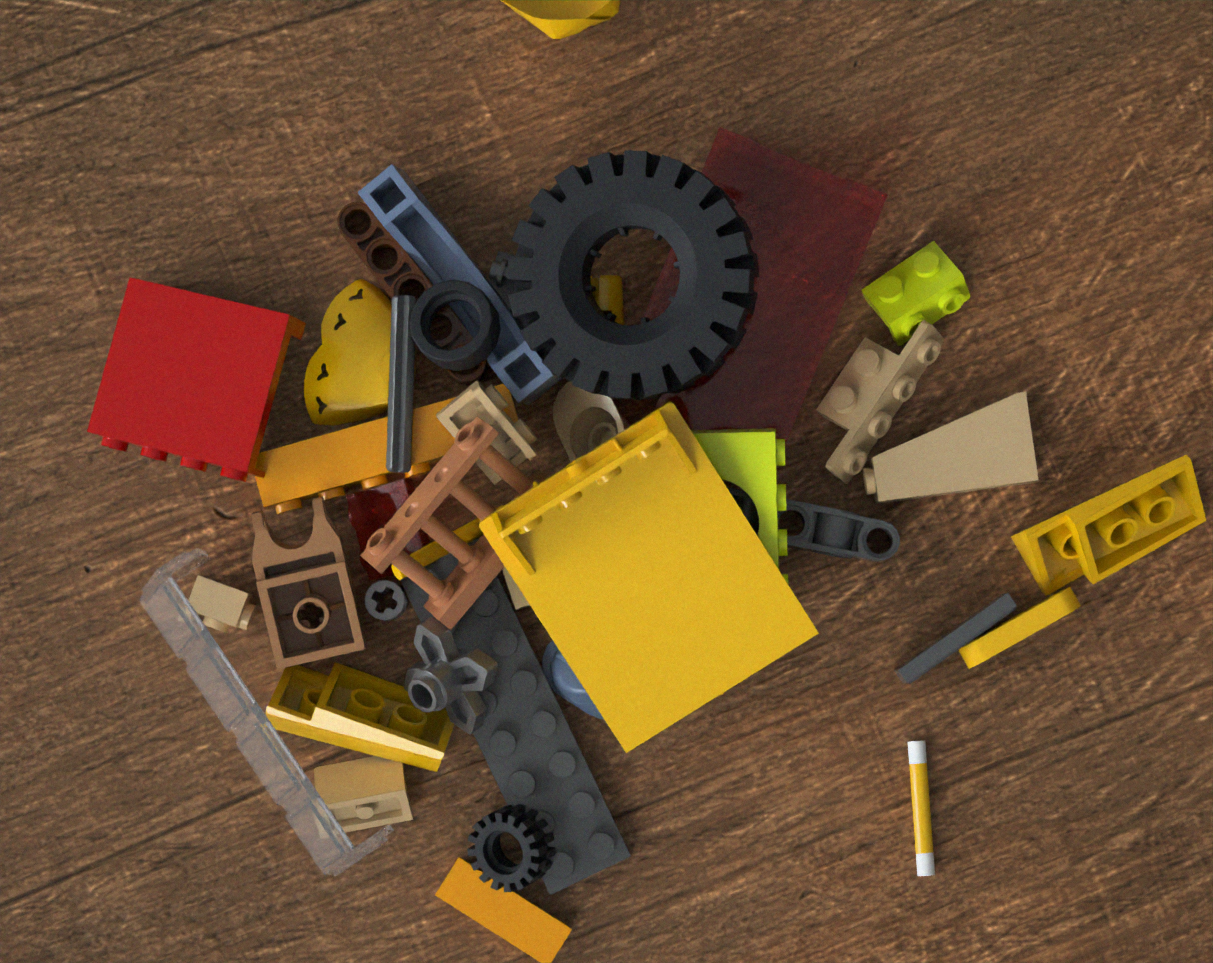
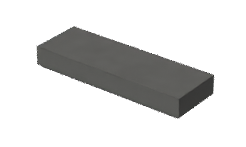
[894,593,1017,684]

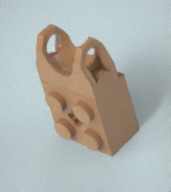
[251,496,367,670]

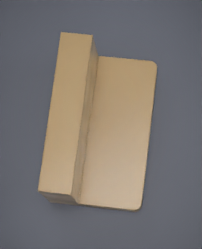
[314,756,413,836]

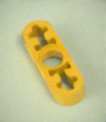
[958,586,1081,669]

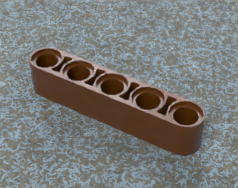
[337,202,488,386]

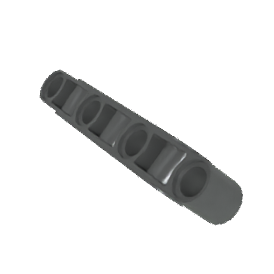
[727,487,900,562]

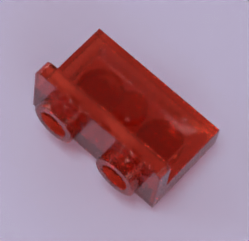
[346,477,436,580]

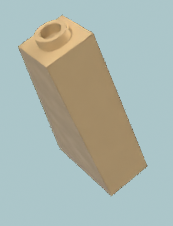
[863,392,1039,504]

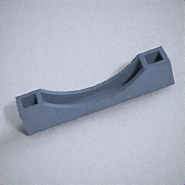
[358,164,563,405]

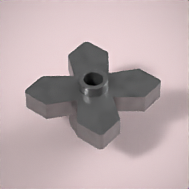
[404,617,498,734]

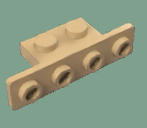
[816,320,944,484]

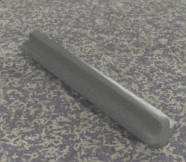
[386,295,417,473]

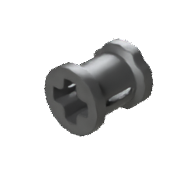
[365,580,408,621]

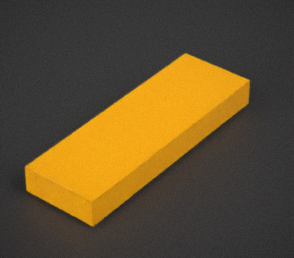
[435,856,572,963]

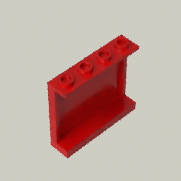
[87,277,306,482]

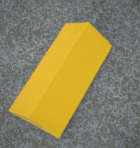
[1011,455,1206,596]
[264,662,454,772]

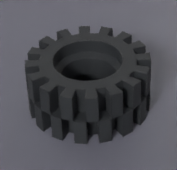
[467,804,556,892]

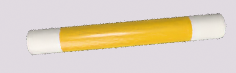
[907,740,935,876]

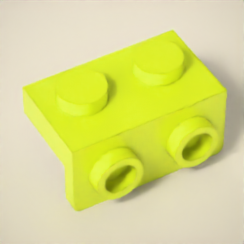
[861,241,971,346]

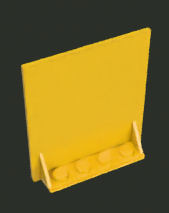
[479,402,819,753]

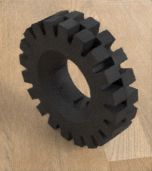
[507,150,759,400]

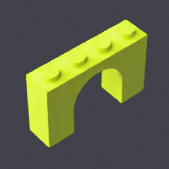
[691,428,789,585]

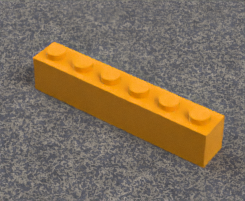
[255,384,519,515]

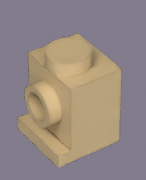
[182,575,256,633]

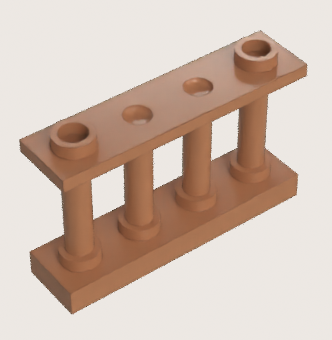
[360,416,549,630]

